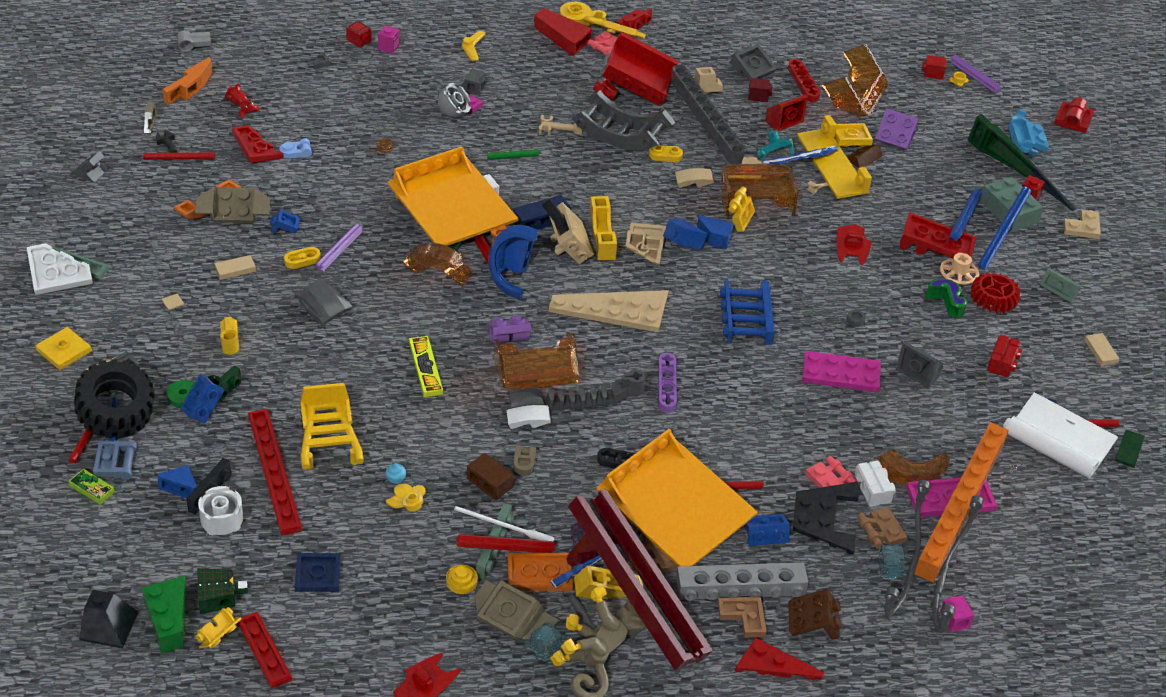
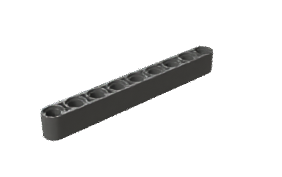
[671,65,745,165]

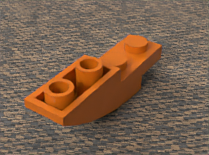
[163,57,212,105]

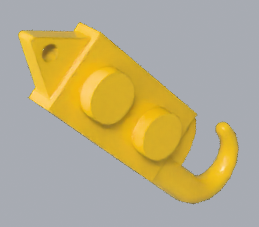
[584,16,646,38]

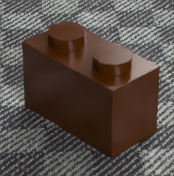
[467,453,514,500]

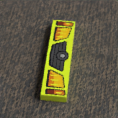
[409,336,443,397]

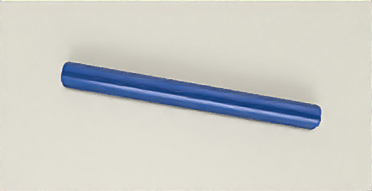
[978,186,1031,270]
[950,188,982,241]

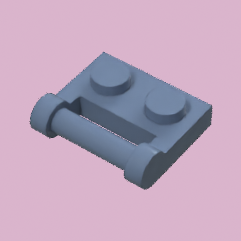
[93,441,137,480]

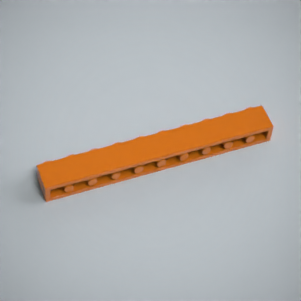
[914,422,1009,583]

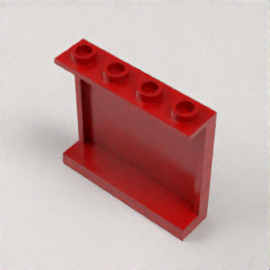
[602,31,679,106]

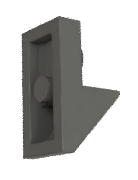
[71,151,104,182]

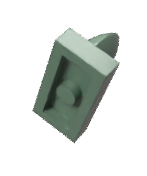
[1040,268,1081,302]

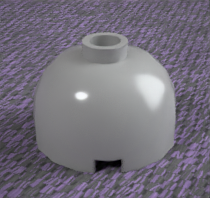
[438,83,471,118]

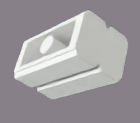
[854,461,896,507]

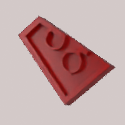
[232,125,283,163]

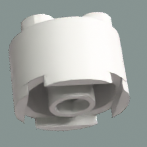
[198,486,243,536]

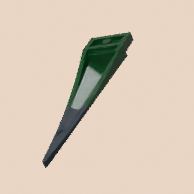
[967,114,1076,211]

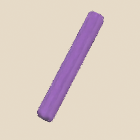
[950,55,1001,93]
[316,224,363,272]

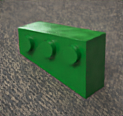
[142,575,187,653]

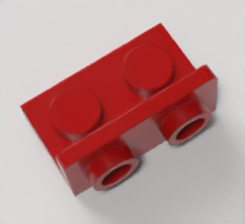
[616,8,652,30]

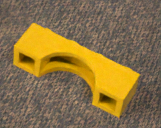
[589,196,617,260]

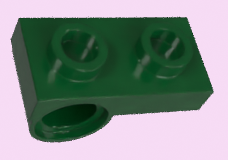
[208,366,241,403]

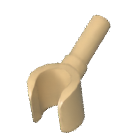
[806,181,828,194]

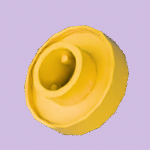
[446,565,478,594]

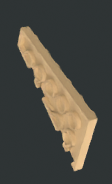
[548,290,669,332]

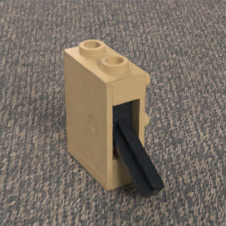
[542,199,594,264]

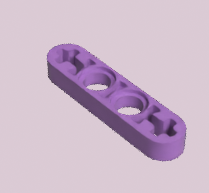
[658,353,677,413]

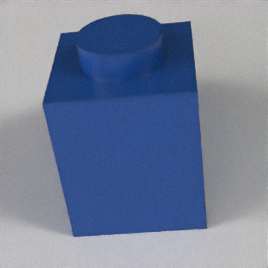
[697,215,734,249]
[663,218,708,250]

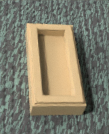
[215,255,256,280]
[1085,333,1119,366]

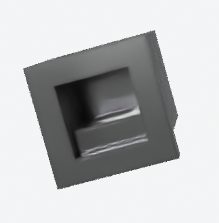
[464,68,486,96]

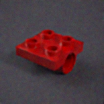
[1054,97,1095,133]

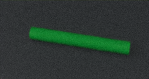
[487,150,539,160]

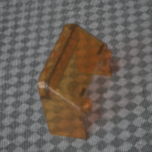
[823,44,888,117]
[721,164,798,216]
[494,332,580,389]

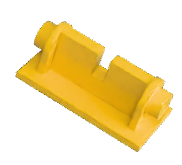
[195,607,241,648]

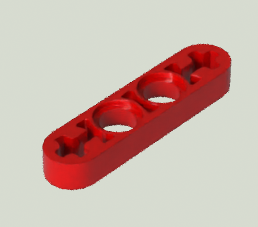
[788,59,820,102]

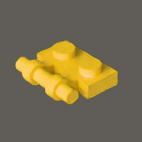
[728,187,755,232]

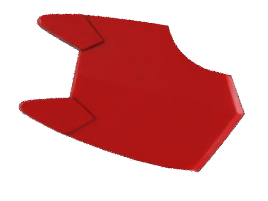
[836,224,872,265]
[393,653,461,697]

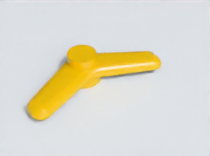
[461,31,485,62]

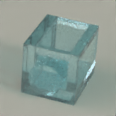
[878,545,905,579]
[530,622,562,662]

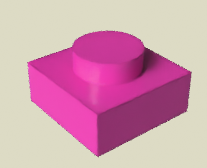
[468,95,483,114]

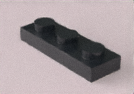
[186,458,232,515]

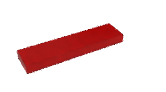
[237,612,292,689]

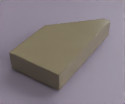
[144,102,156,135]

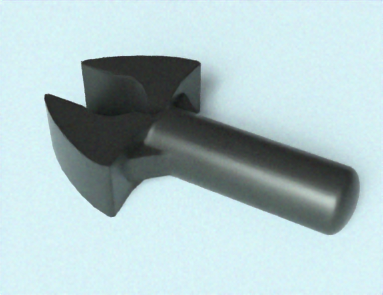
[156,130,178,153]

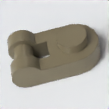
[514,445,536,476]

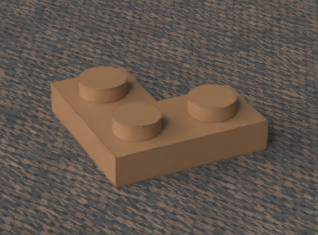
[717,597,767,638]

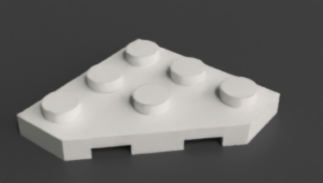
[27,243,93,295]

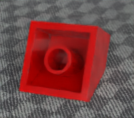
[765,95,808,131]

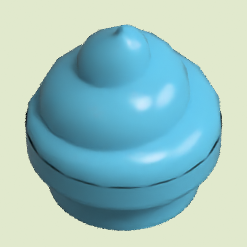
[386,463,406,483]

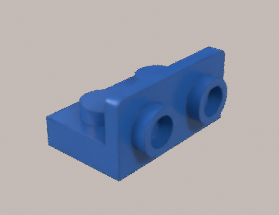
[181,373,224,423]
[744,514,790,546]

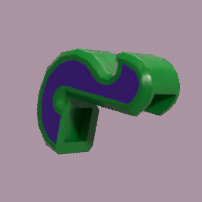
[926,279,967,318]

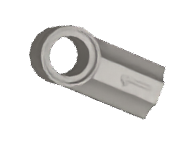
[177,30,211,52]

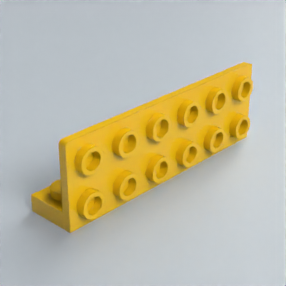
[797,115,872,199]

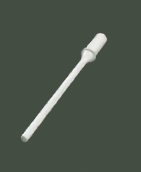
[454,506,554,541]

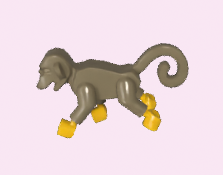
[550,585,646,697]

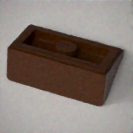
[846,144,882,168]

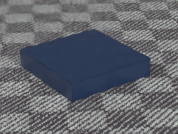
[295,553,341,592]

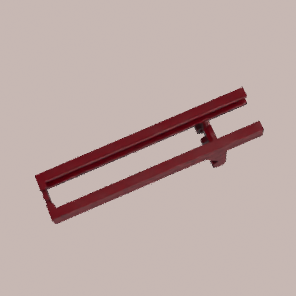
[566,489,713,670]

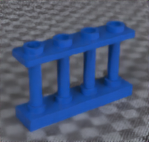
[720,280,774,345]

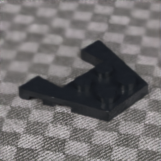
[793,482,859,555]

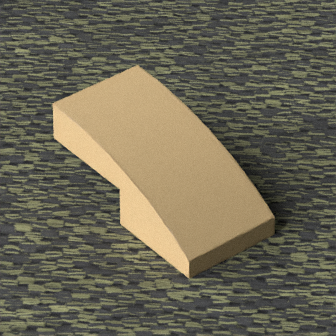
[675,168,714,188]

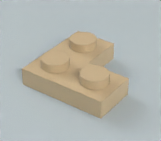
[1063,210,1101,239]

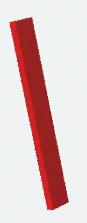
[248,409,302,536]

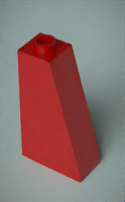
[534,8,592,56]

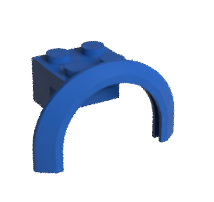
[488,225,539,300]

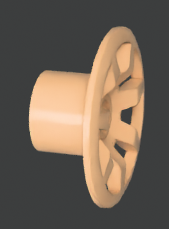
[940,253,979,285]

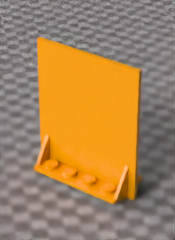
[388,147,518,249]
[596,429,758,566]

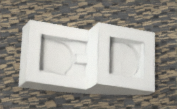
[507,405,551,429]

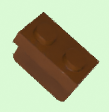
[788,589,842,640]

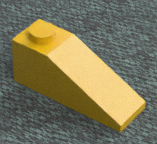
[574,565,643,599]

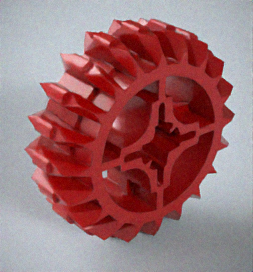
[970,272,1021,314]

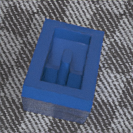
[157,465,197,498]

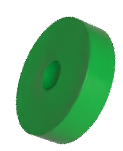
[167,380,194,408]

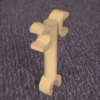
[539,115,583,135]

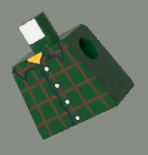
[197,568,248,614]

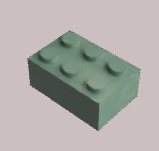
[980,176,1044,232]

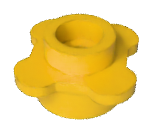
[949,72,969,87]

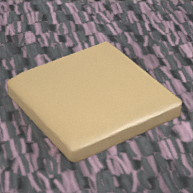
[162,294,184,310]

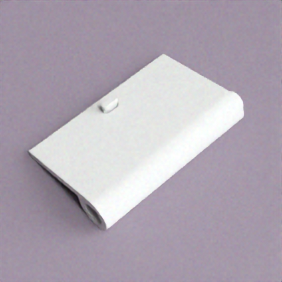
[1003,392,1118,479]

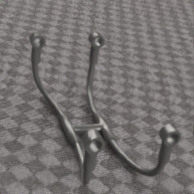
[884,480,984,633]

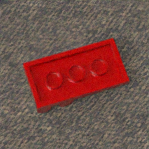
[900,212,976,258]

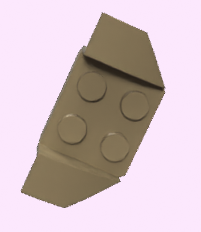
[195,187,270,223]
[475,580,559,641]

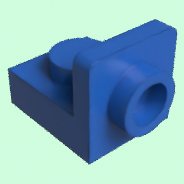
[270,210,300,234]

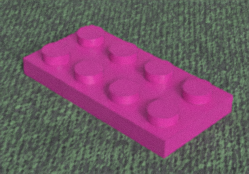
[802,351,881,393]
[906,477,997,518]

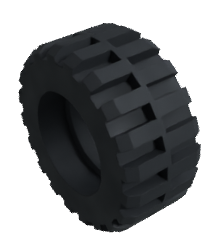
[74,359,155,439]

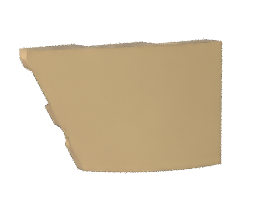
[625,223,666,266]

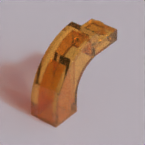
[404,243,472,286]
[878,449,950,487]

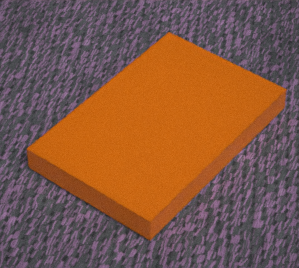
[507,553,573,591]

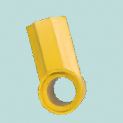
[220,317,240,355]

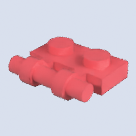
[588,31,618,56]
[805,456,858,488]

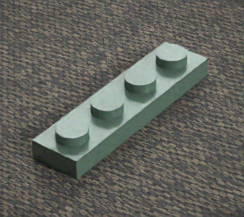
[476,503,514,580]

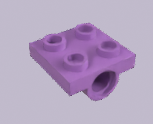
[875,108,918,150]
[487,316,531,344]

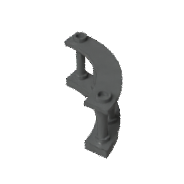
[571,90,675,151]

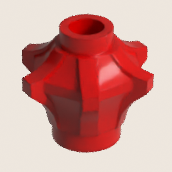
[592,78,618,101]

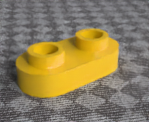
[649,145,683,162]
[284,247,321,269]

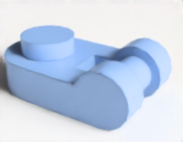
[280,138,312,158]

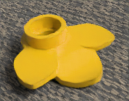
[386,484,426,512]

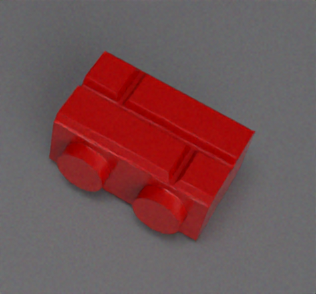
[987,335,1022,377]

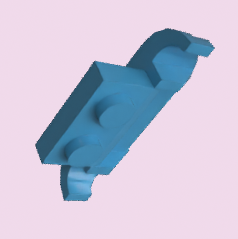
[1008,109,1049,157]

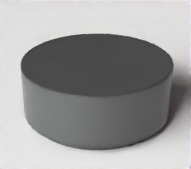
[846,310,866,327]

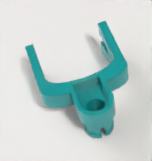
[757,129,795,161]

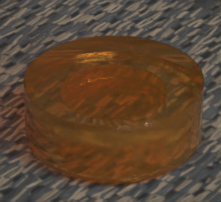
[376,138,394,153]

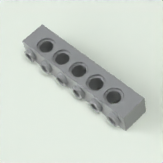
[676,562,808,601]

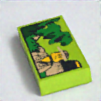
[69,469,115,505]

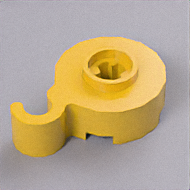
[560,2,606,28]

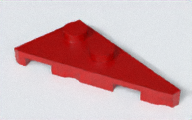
[735,638,824,680]

